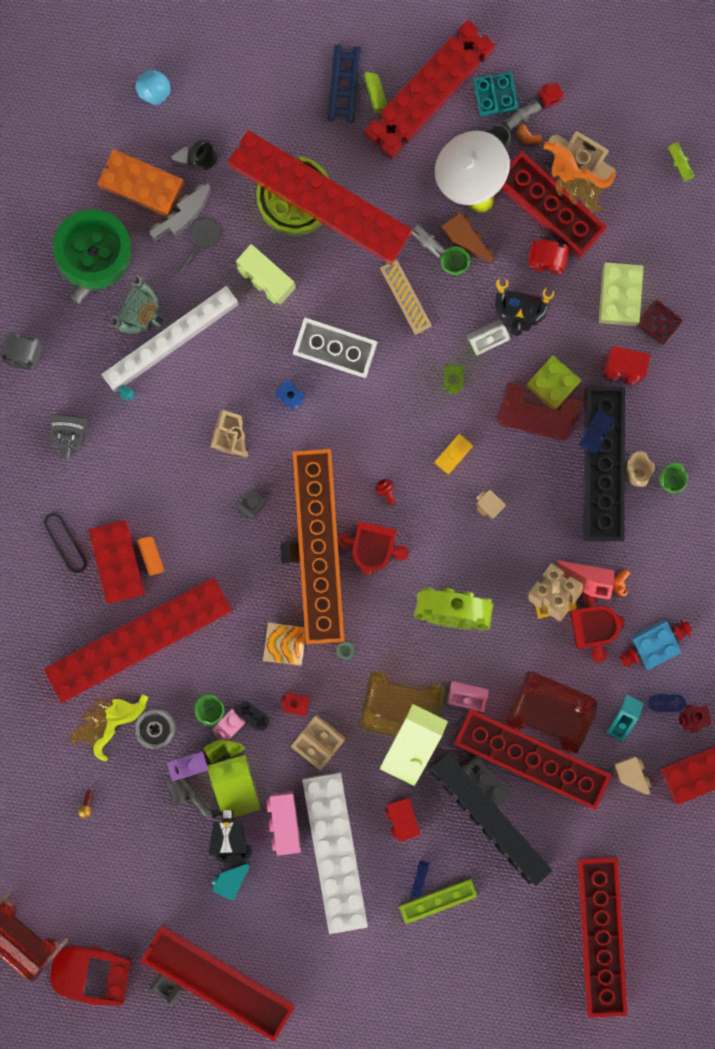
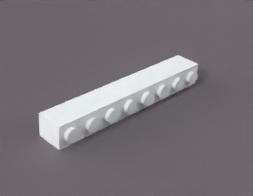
[101,286,239,392]

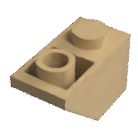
[613,756,651,795]

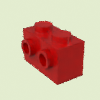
[384,796,421,842]

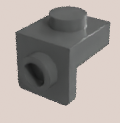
[149,973,183,1006]

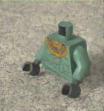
[106,273,166,334]

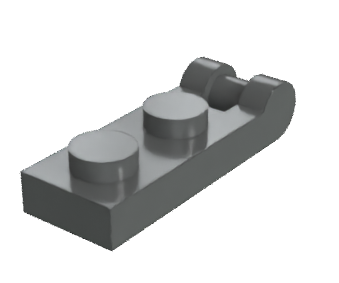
[461,754,511,806]

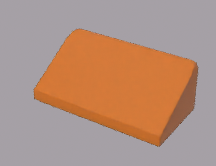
[137,536,165,576]

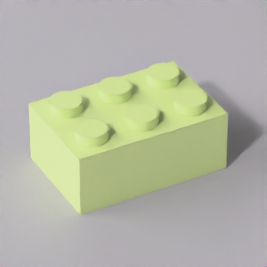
[236,244,296,305]
[598,263,643,326]

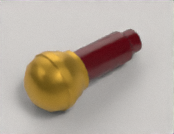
[78,789,93,819]

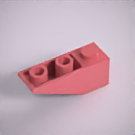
[556,560,615,600]

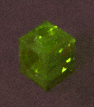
[443,366,464,394]

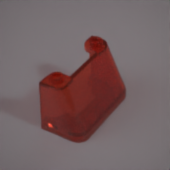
[497,382,583,441]
[506,672,598,754]

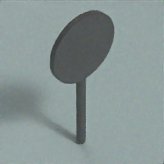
[178,219,220,275]

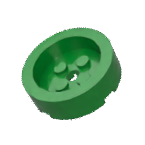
[53,209,132,290]

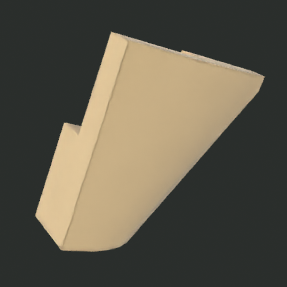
[209,410,248,458]

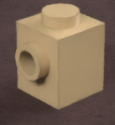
[476,490,506,520]

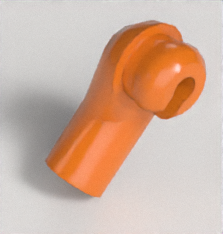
[516,124,542,144]
[614,568,631,597]

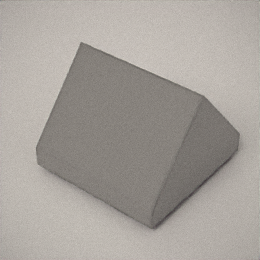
[171,146,189,168]

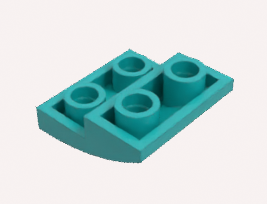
[473,72,519,116]

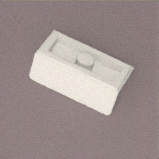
[467,319,510,356]

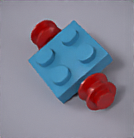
[619,619,692,670]

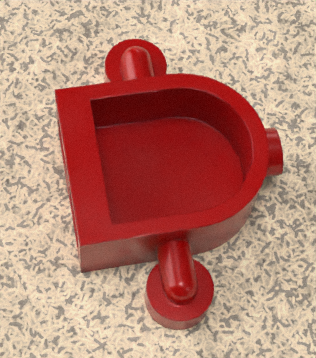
[338,521,409,576]
[570,593,624,663]

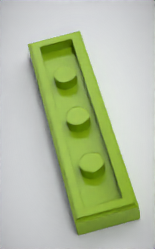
[399,878,478,924]

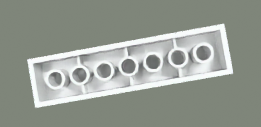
[302,771,368,934]

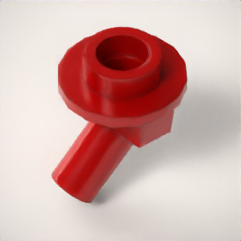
[375,479,396,506]

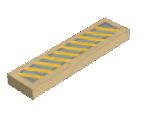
[380,259,432,336]

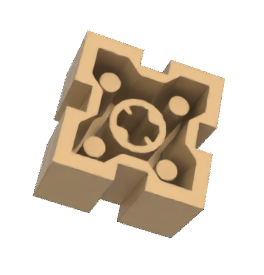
[529,563,583,622]

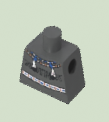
[51,414,90,460]

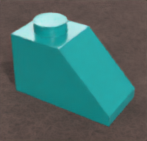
[606,695,644,742]
[211,862,251,901]

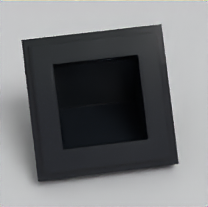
[280,543,300,564]

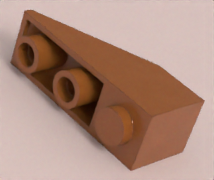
[441,213,494,264]

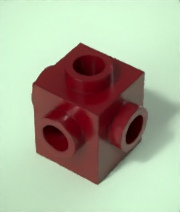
[679,704,712,733]

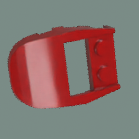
[50,945,132,1005]

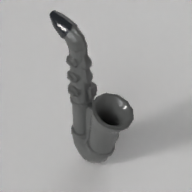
[167,772,222,818]

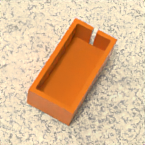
[97,149,184,217]

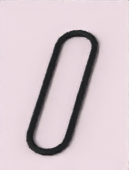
[44,513,86,574]

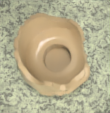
[625,451,655,487]

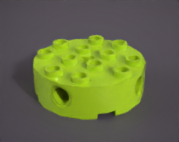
[414,588,494,630]

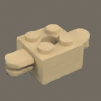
[548,131,616,188]

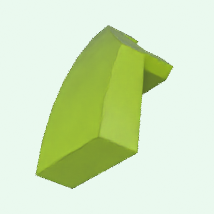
[203,739,245,763]

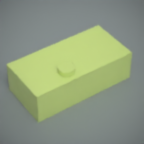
[380,704,448,786]

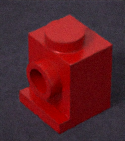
[537,82,564,109]

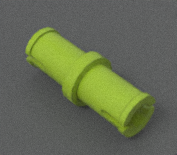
[668,142,695,182]

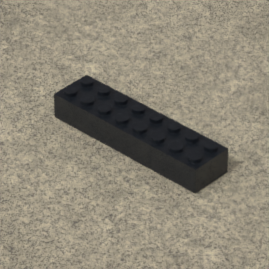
[583,386,625,542]
[430,751,553,887]

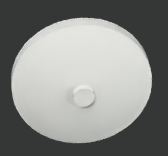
[435,131,510,205]

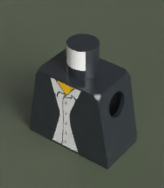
[209,810,248,855]

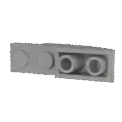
[149,183,212,242]

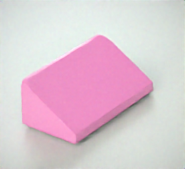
[446,681,489,713]

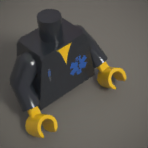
[495,278,554,336]

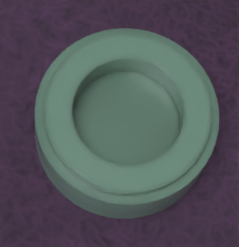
[336,641,355,660]

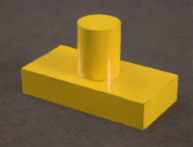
[434,434,473,475]

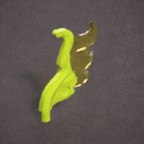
[71,694,149,761]

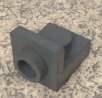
[236,489,266,519]

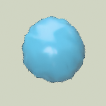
[135,69,171,105]

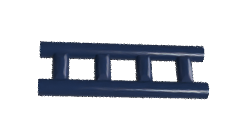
[327,45,361,123]

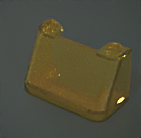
[359,672,446,737]

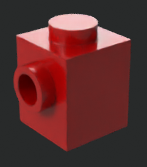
[280,692,310,716]

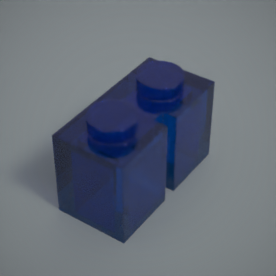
[577,410,616,455]

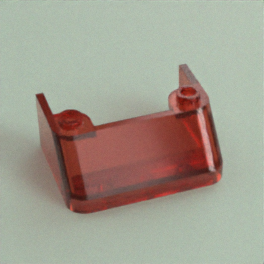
[0,890,68,981]

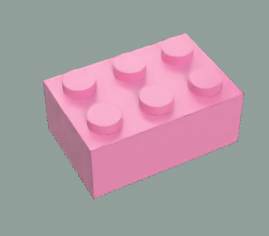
[266,791,301,856]

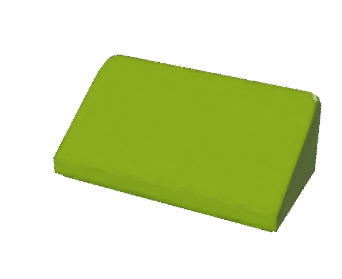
[364,72,387,114]

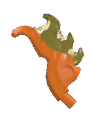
[543,141,616,212]

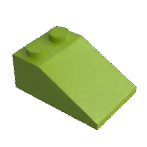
[207,754,261,818]

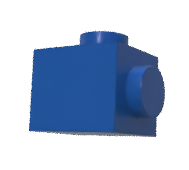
[275,379,305,410]

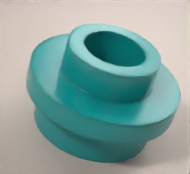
[118,385,136,402]

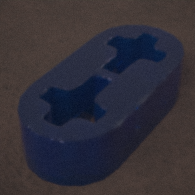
[648,694,686,712]
[410,860,429,898]

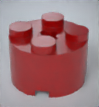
[527,240,570,275]

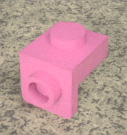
[212,709,246,740]

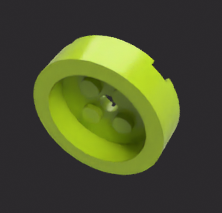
[256,156,329,236]

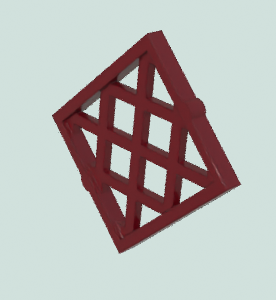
[638,299,683,345]

